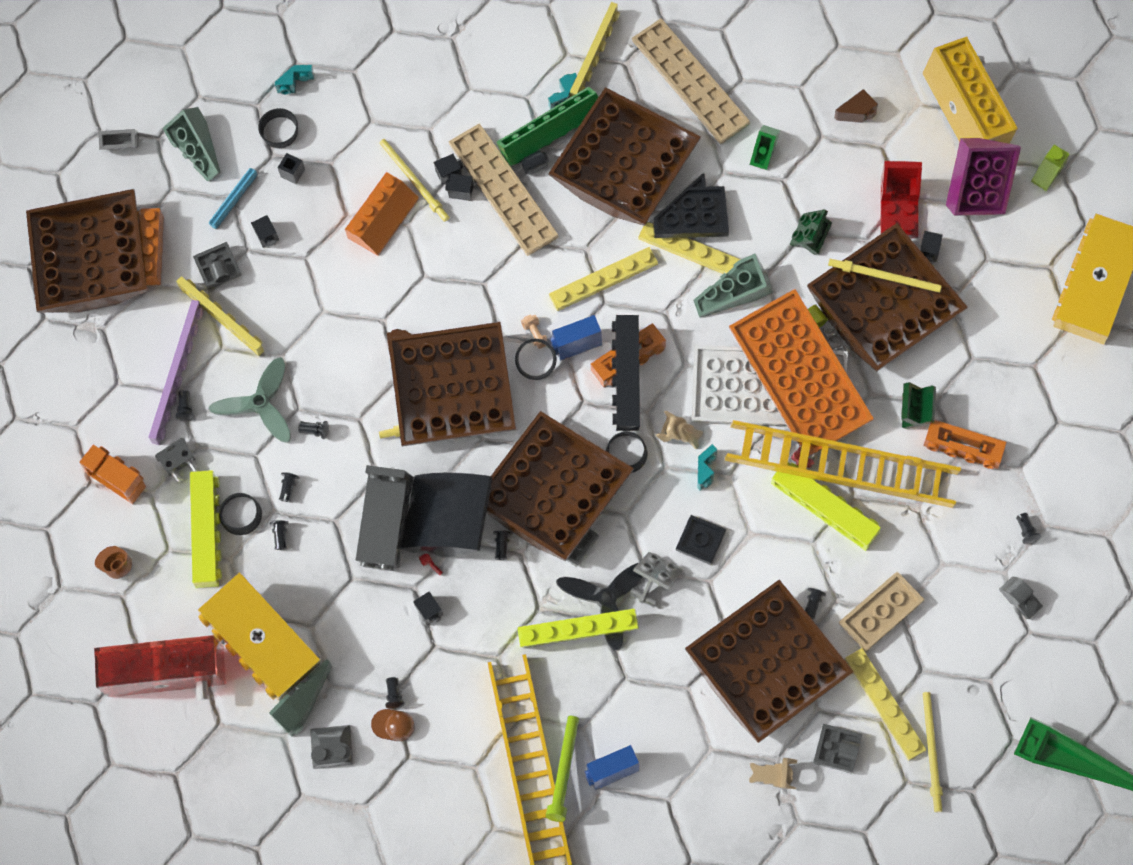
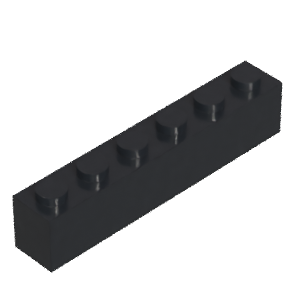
[611,315,640,431]

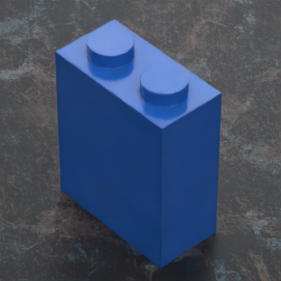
[550,315,602,361]
[584,745,640,790]

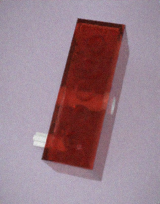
[94,635,226,701]

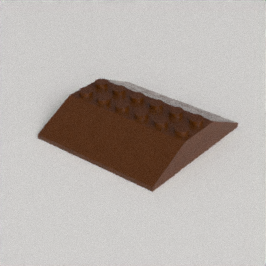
[548,87,701,226]
[26,189,147,313]
[807,223,968,371]
[388,322,516,447]
[487,411,634,562]
[685,579,854,743]

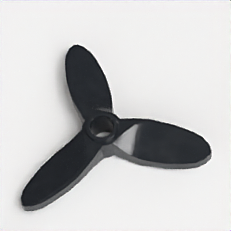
[556,563,643,651]

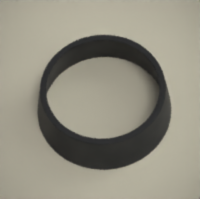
[258,108,298,148]
[515,338,557,380]
[606,431,648,473]
[220,493,262,535]

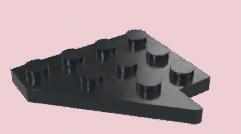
[653,174,729,238]

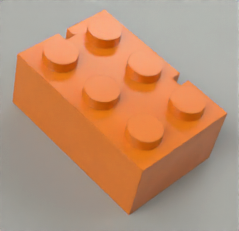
[79,444,147,505]

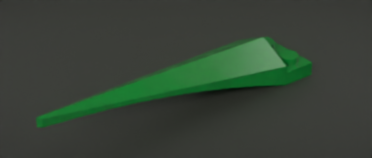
[1014,717,1133,791]

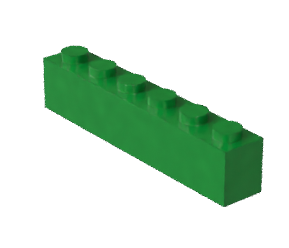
[496,87,598,166]

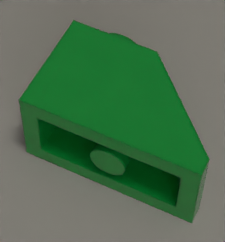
[749,125,781,170]

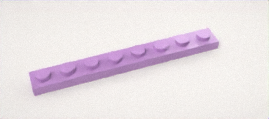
[148,300,203,445]

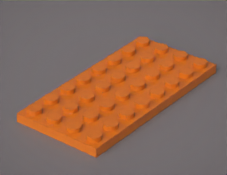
[729,289,874,457]

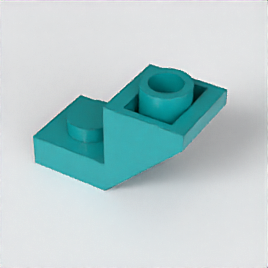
[275,65,314,95]
[548,72,577,109]
[697,444,718,491]

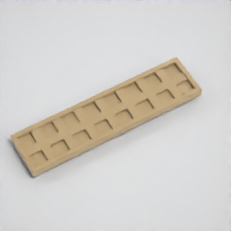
[632,18,750,144]
[448,123,558,256]

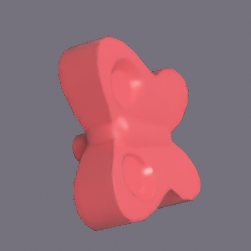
[791,447,814,468]

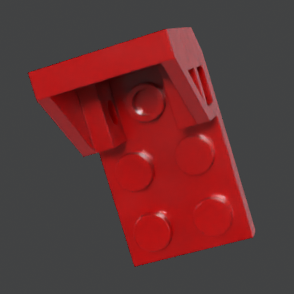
[880,161,922,239]

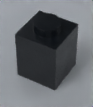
[277,153,305,184]
[433,153,463,185]
[445,174,474,201]
[251,215,279,248]
[920,231,943,262]
[413,591,443,625]

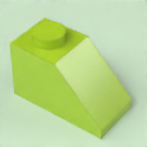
[1031,145,1070,191]

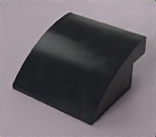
[401,472,493,558]

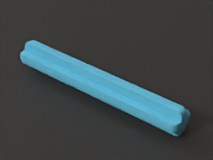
[208,168,258,229]

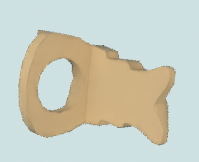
[656,411,703,449]
[749,758,797,789]

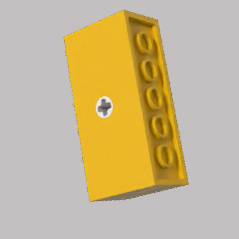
[922,36,1018,144]
[1052,213,1133,345]
[198,572,320,701]

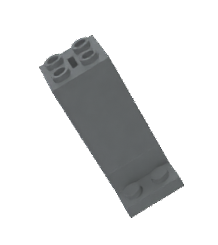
[355,465,414,571]

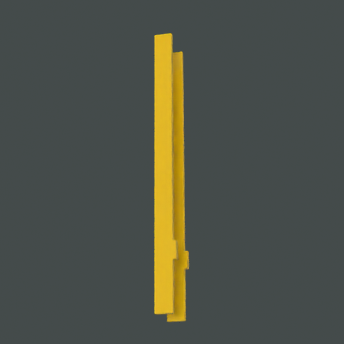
[724,420,961,508]
[487,654,572,865]

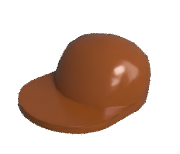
[94,546,133,579]
[371,709,415,741]

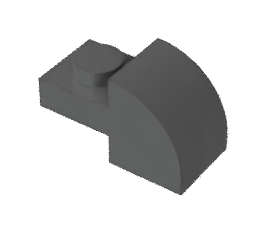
[999,576,1043,619]

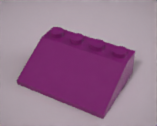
[946,138,1021,216]

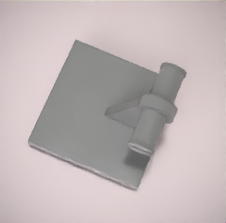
[630,552,683,608]

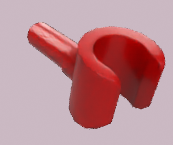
[419,553,443,576]

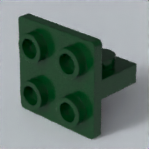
[790,209,832,255]
[901,382,936,429]

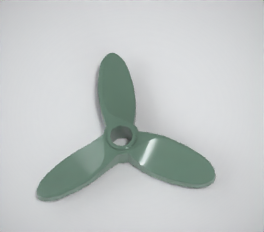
[208,357,291,443]

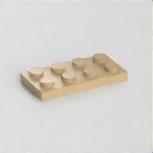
[839,571,924,652]

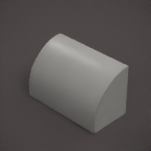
[98,129,139,150]

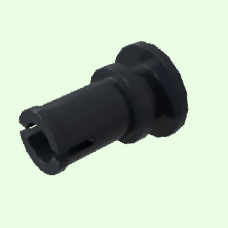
[175,390,194,421]
[298,421,329,440]
[278,472,300,502]
[1016,513,1041,544]
[269,520,289,550]
[493,530,512,560]
[805,588,826,619]
[385,677,405,709]

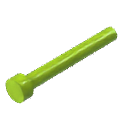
[546,715,579,822]

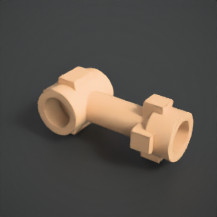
[521,314,547,349]

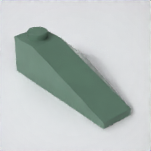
[162,107,221,182]
[693,253,774,318]
[269,659,332,737]

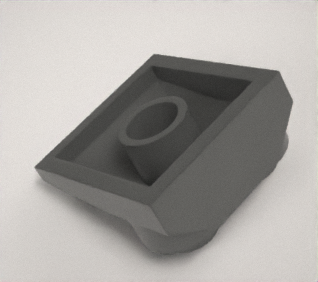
[310,725,353,769]

